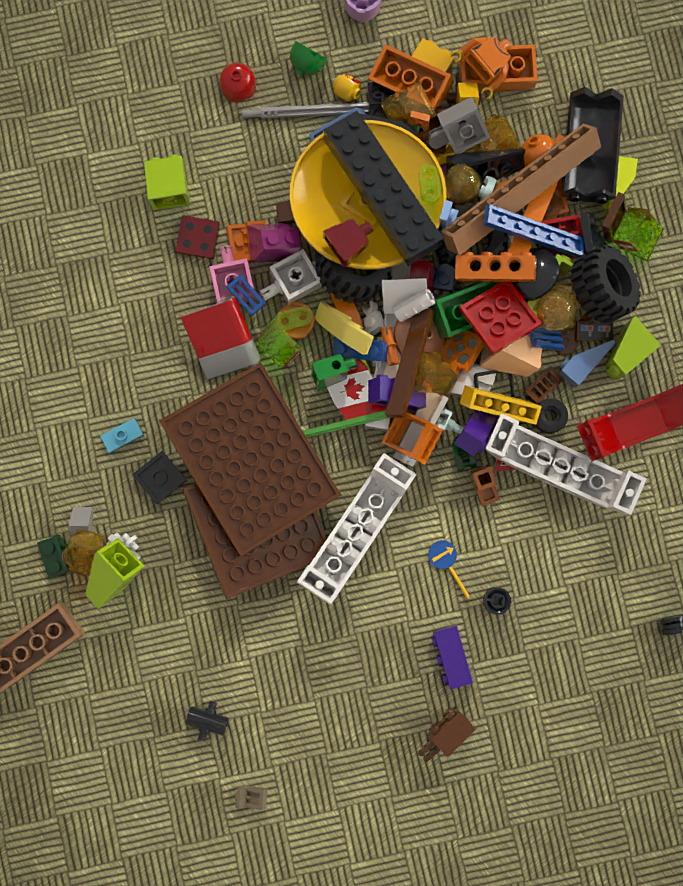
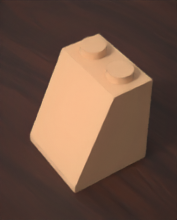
[479,333,543,377]

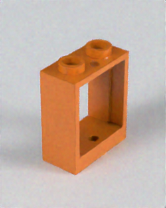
[381,412,443,465]

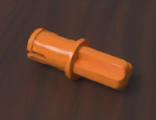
[380,327,399,366]

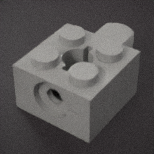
[427,97,490,154]

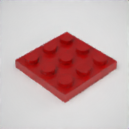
[459,282,542,355]

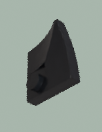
[580,212,608,252]

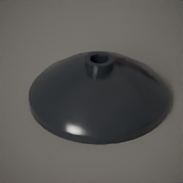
[511,248,560,301]

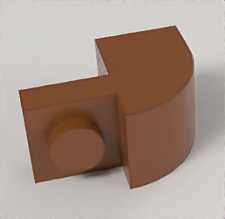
[469,465,500,507]

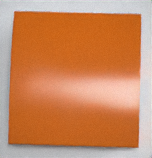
[226,220,266,262]

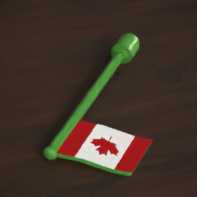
[303,359,391,438]

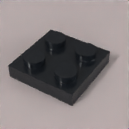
[132,450,187,505]

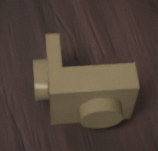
[235,785,267,810]

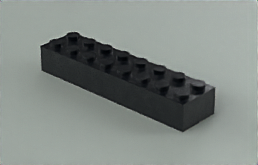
[324,111,444,266]

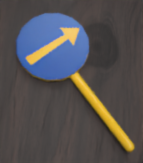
[428,540,470,599]

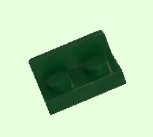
[37,535,73,579]

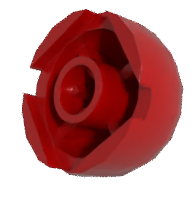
[219,63,257,103]

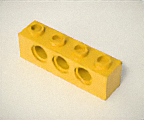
[459,385,542,425]

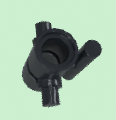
[186,701,229,741]

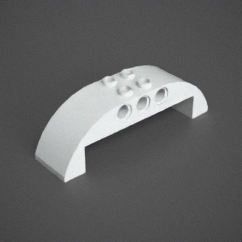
[485,413,647,515]
[297,453,416,605]

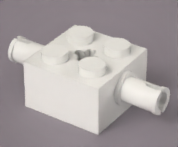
[259,249,322,305]

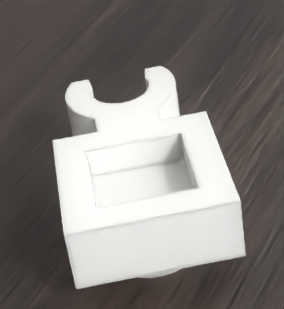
[362,301,385,336]

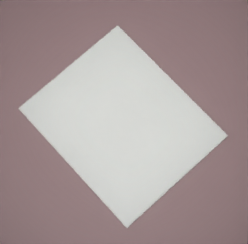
[382,278,428,314]

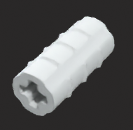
[393,289,435,322]

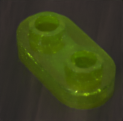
[418,164,441,204]
[275,306,313,331]

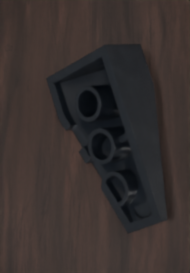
[447,148,526,200]

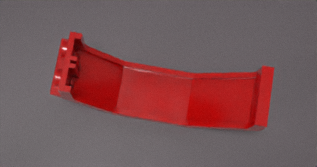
[576,384,683,462]

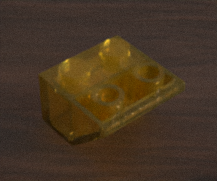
[472,114,521,152]

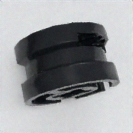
[483,587,512,615]
[659,614,683,635]

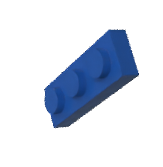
[333,337,387,362]

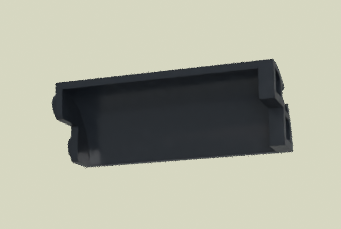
[561,87,624,204]

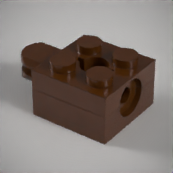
[418,707,476,762]

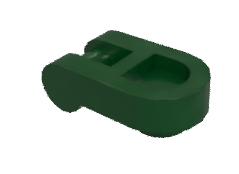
[452,436,477,471]

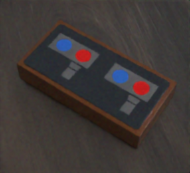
[575,321,614,341]

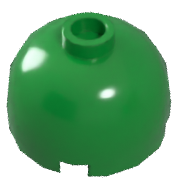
[290,41,328,77]

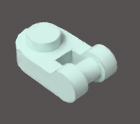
[478,176,496,201]

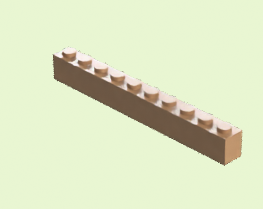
[441,124,601,256]

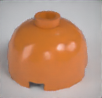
[521,134,556,167]

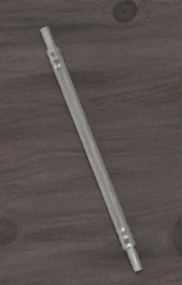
[242,100,447,119]

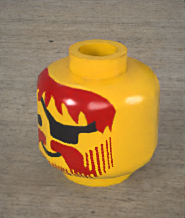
[333,73,361,102]

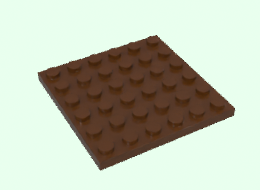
[182,484,327,599]

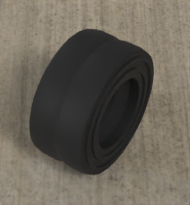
[534,398,568,434]

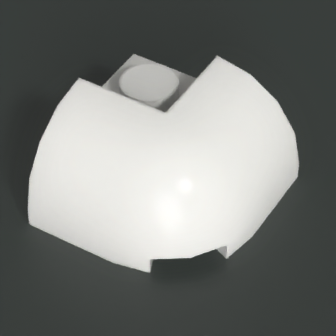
[448,364,496,398]

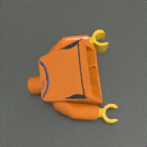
[451,37,511,99]

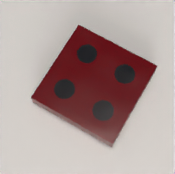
[175,215,220,259]

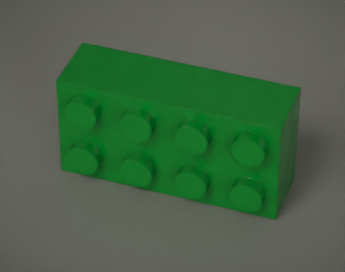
[429,282,501,338]

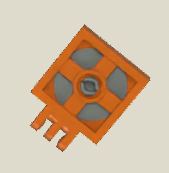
[436,330,485,380]

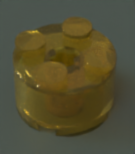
[62,529,106,576]

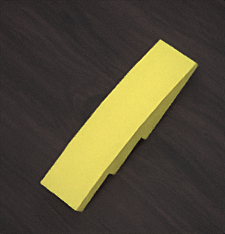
[315,301,374,355]

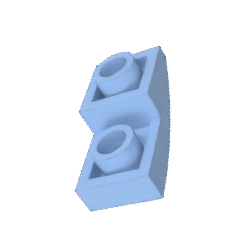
[439,200,459,229]

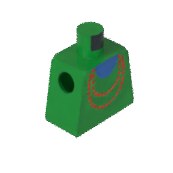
[311,354,357,391]

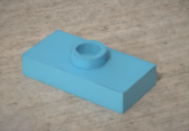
[100,418,144,453]

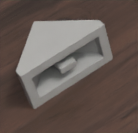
[69,507,93,546]

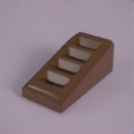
[523,366,563,404]

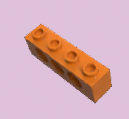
[455,252,537,282]

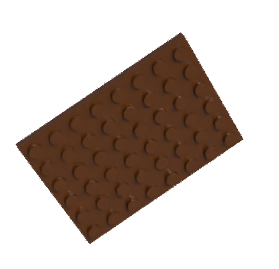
[159,362,341,557]

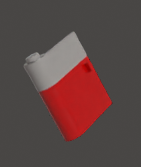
[180,296,261,380]

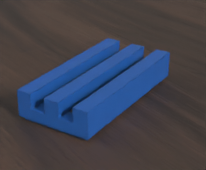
[226,274,266,316]
[530,328,565,351]

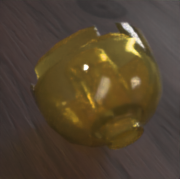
[444,164,481,204]
[536,291,576,331]

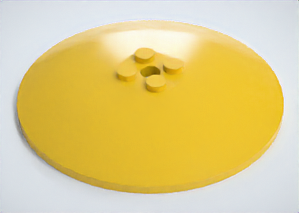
[290,120,446,269]

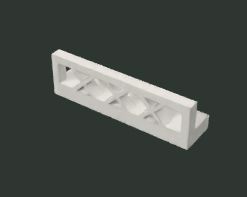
[393,389,449,467]

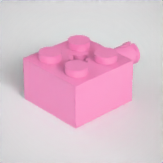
[209,245,256,304]

